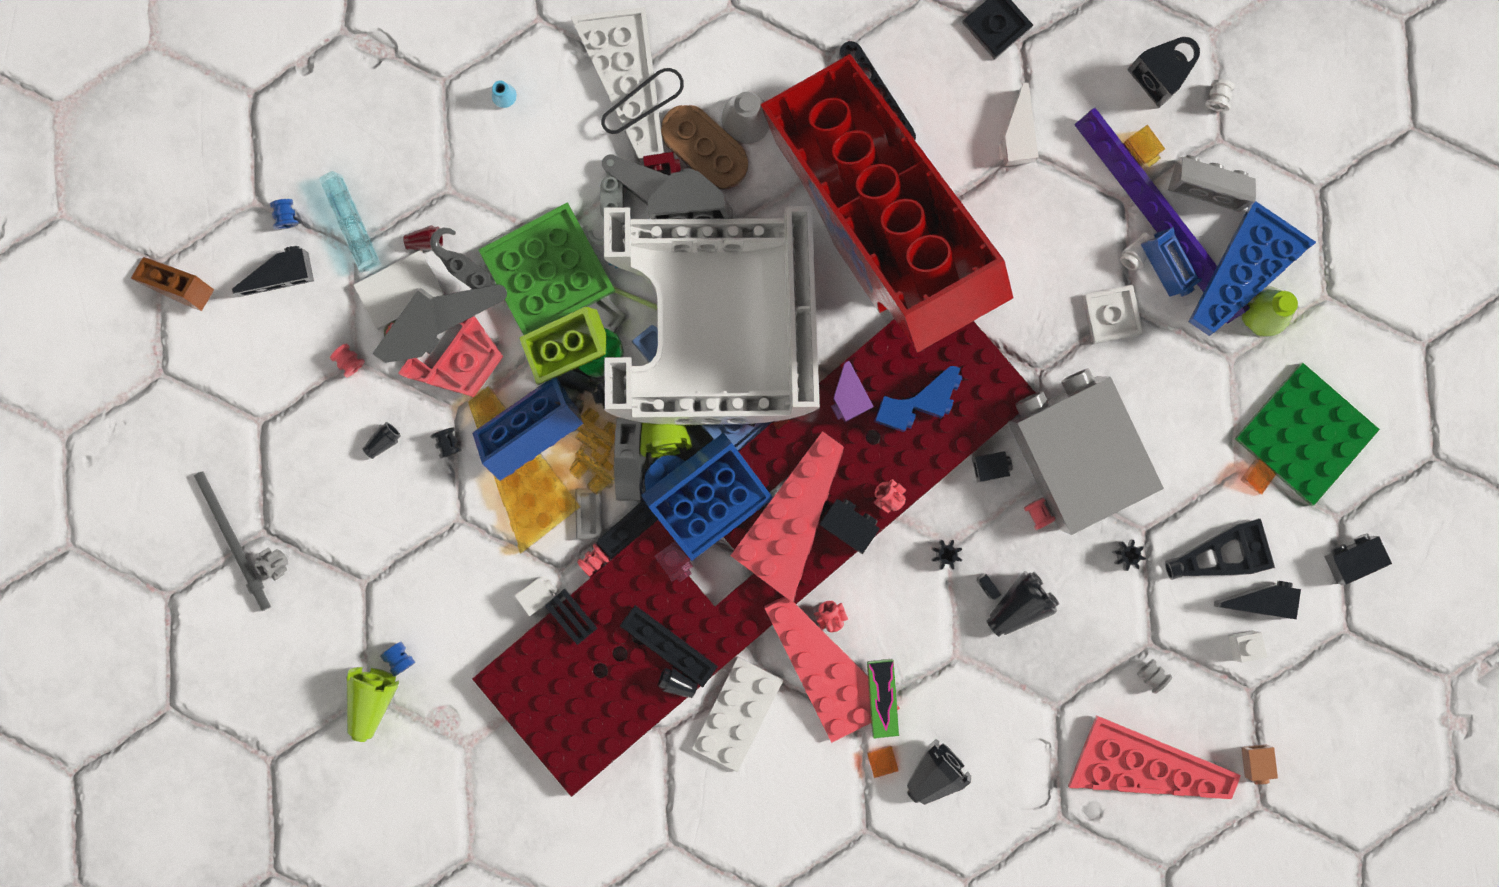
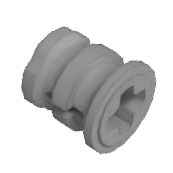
[1137,659,1172,694]

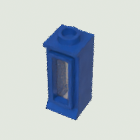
[1141,227,1202,297]

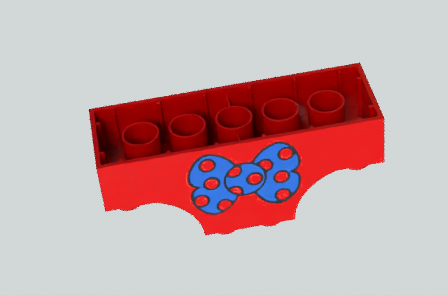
[760,54,1014,353]

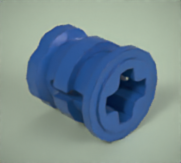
[270,199,299,229]

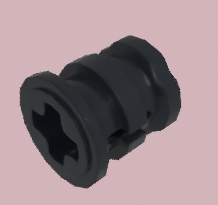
[430,427,462,459]

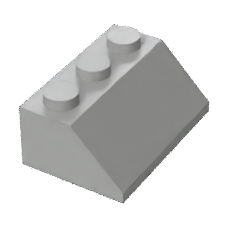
[1168,155,1256,212]

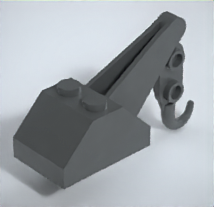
[372,227,507,363]

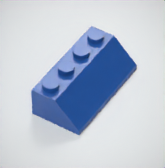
[472,377,584,481]

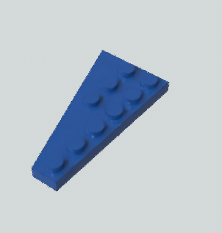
[1188,201,1316,336]

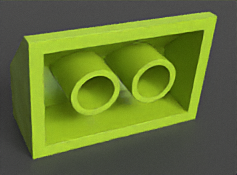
[519,306,606,385]

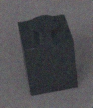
[972,451,1013,483]

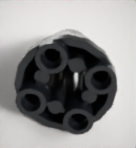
[986,571,1060,637]

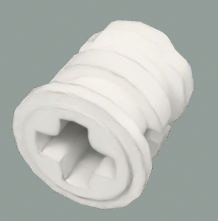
[1205,79,1234,112]

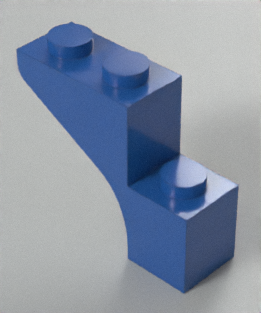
[874,366,962,432]

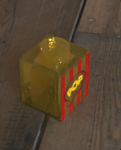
[1123,125,1165,167]

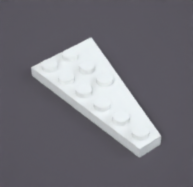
[571,7,664,161]

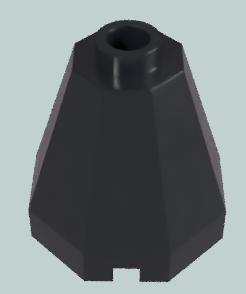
[907,739,971,805]

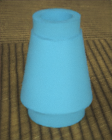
[492,81,517,108]

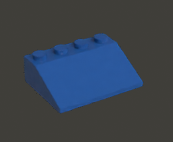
[641,433,773,561]

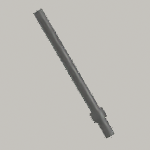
[194,471,271,611]

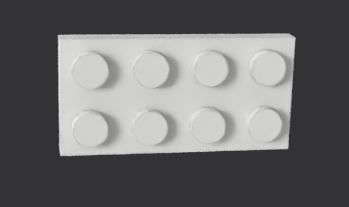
[692,657,783,772]

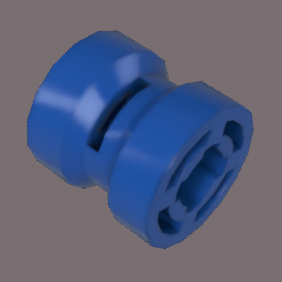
[380,641,416,677]

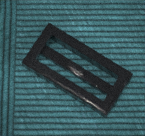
[545,588,598,645]

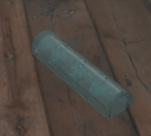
[319,171,381,273]

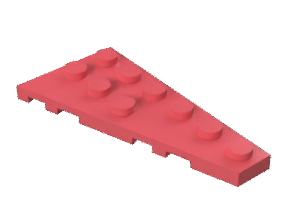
[730,431,844,602]
[764,596,900,743]

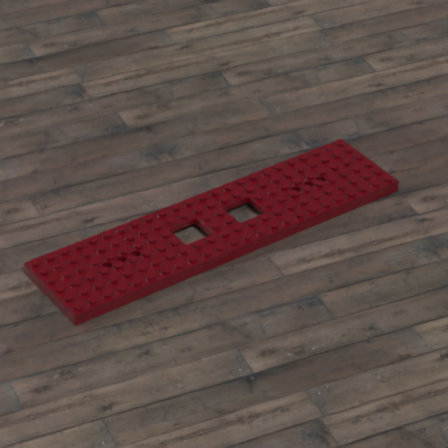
[472,319,1036,797]

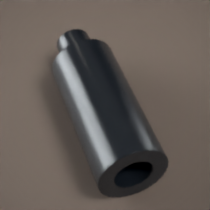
[557,370,597,394]

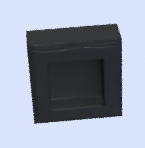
[976,573,1002,600]

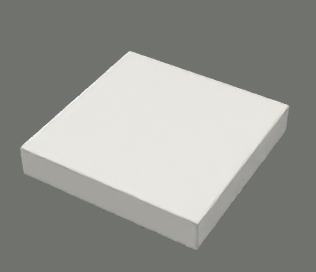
[1082,284,1143,345]

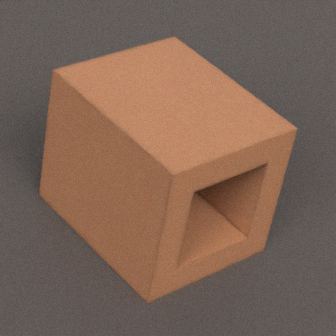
[1241,744,1278,785]

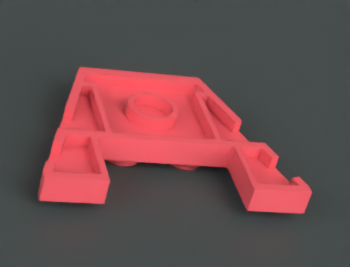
[398,316,503,398]

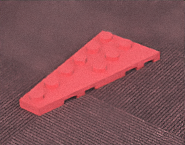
[1068,715,1241,799]

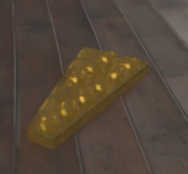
[468,386,582,554]

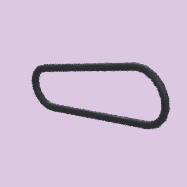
[601,68,684,134]

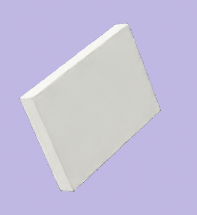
[354,250,445,330]

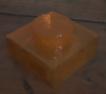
[867,745,899,778]

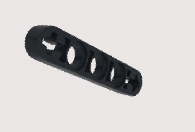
[839,41,916,140]

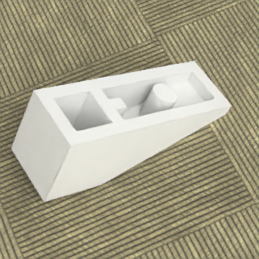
[998,83,1039,166]

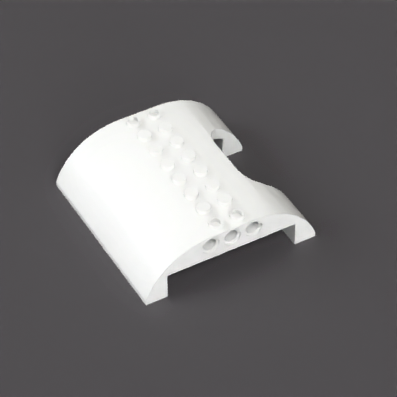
[604,207,820,425]

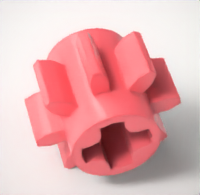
[874,479,906,513]
[814,601,848,632]

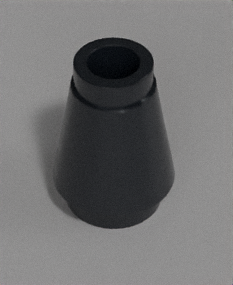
[362,422,401,459]
[657,668,698,698]

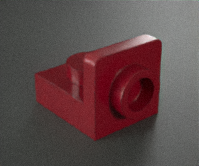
[643,152,681,174]

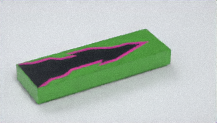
[867,659,899,739]

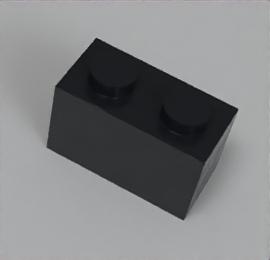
[819,498,880,554]
[1324,533,1392,585]

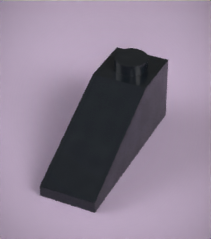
[232,246,314,297]
[1214,580,1301,620]

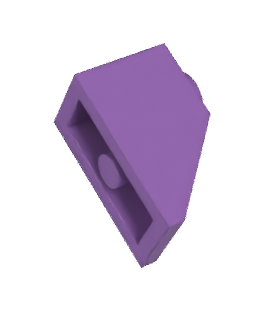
[831,361,873,423]

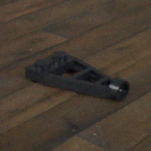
[1165,518,1275,580]

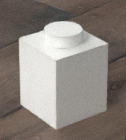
[515,577,557,616]
[1228,630,1268,663]

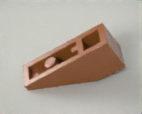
[131,257,214,311]

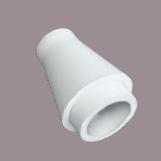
[1120,233,1154,271]

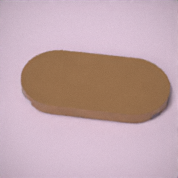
[661,105,748,190]

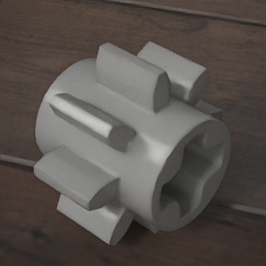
[255,547,288,581]

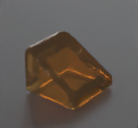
[1240,459,1276,495]

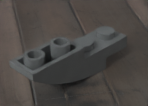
[614,418,647,501]

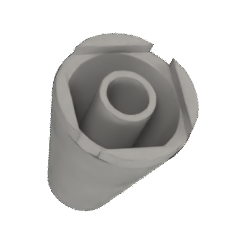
[722,92,769,144]

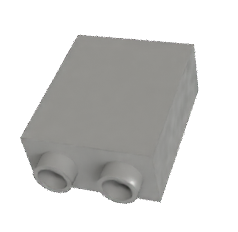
[1008,368,1164,535]

